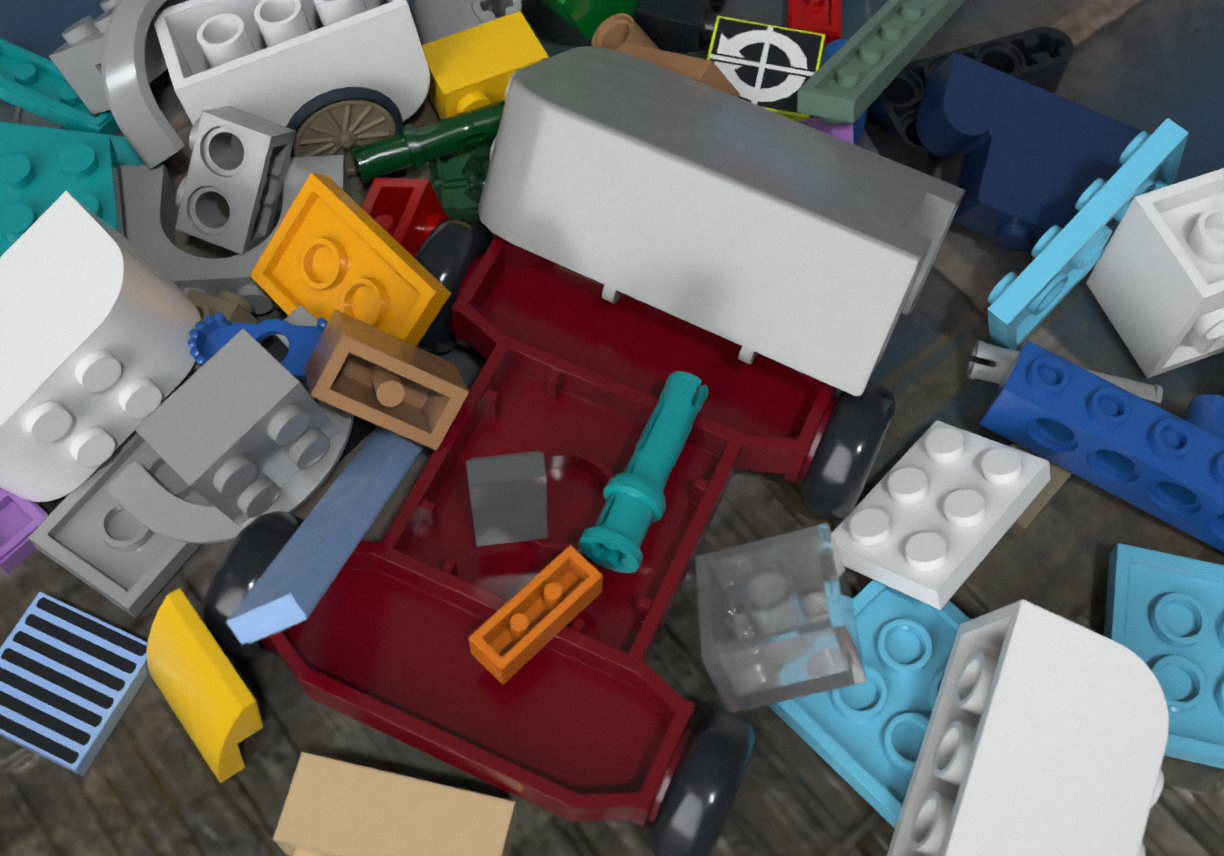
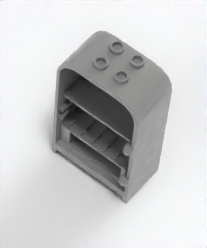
[478,46,965,396]

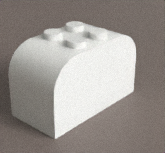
[152,0,430,162]
[0,191,202,502]
[886,599,1169,856]

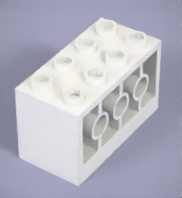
[1086,168,1224,378]

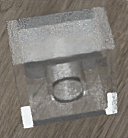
[695,523,867,713]

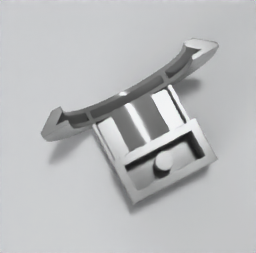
[49,0,186,169]
[105,304,354,544]

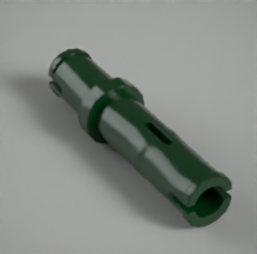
[351,100,505,183]

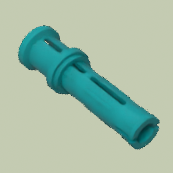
[578,371,709,573]

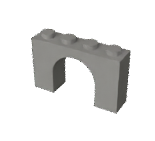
[117,155,352,315]

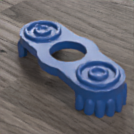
[187,313,328,379]

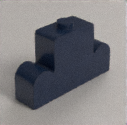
[916,52,1142,253]

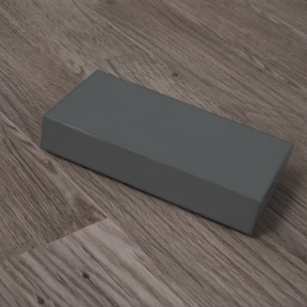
[466,451,547,547]

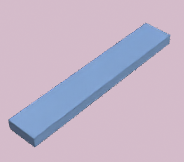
[226,426,425,644]

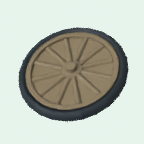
[286,87,403,179]

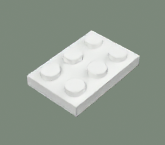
[824,420,1051,610]

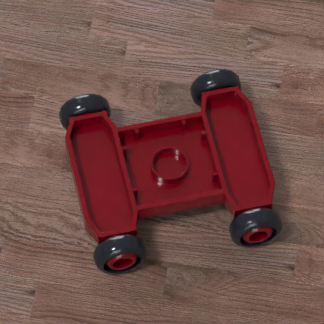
[202,217,896,856]

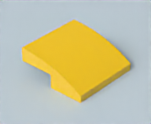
[146,588,263,784]

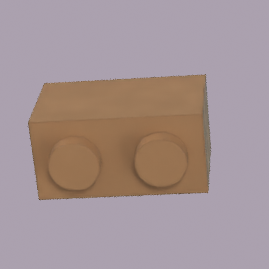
[304,309,469,451]

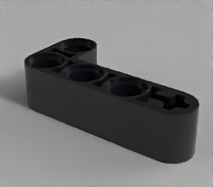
[865,27,1074,177]

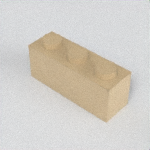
[273,752,518,856]

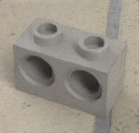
[175,106,296,255]

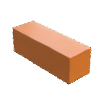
[469,545,603,685]

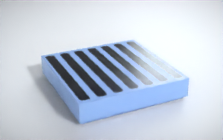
[0,592,149,777]

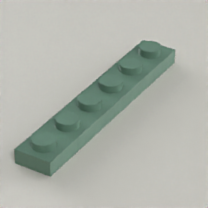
[797,0,966,125]

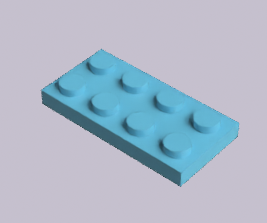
[987,118,1189,350]

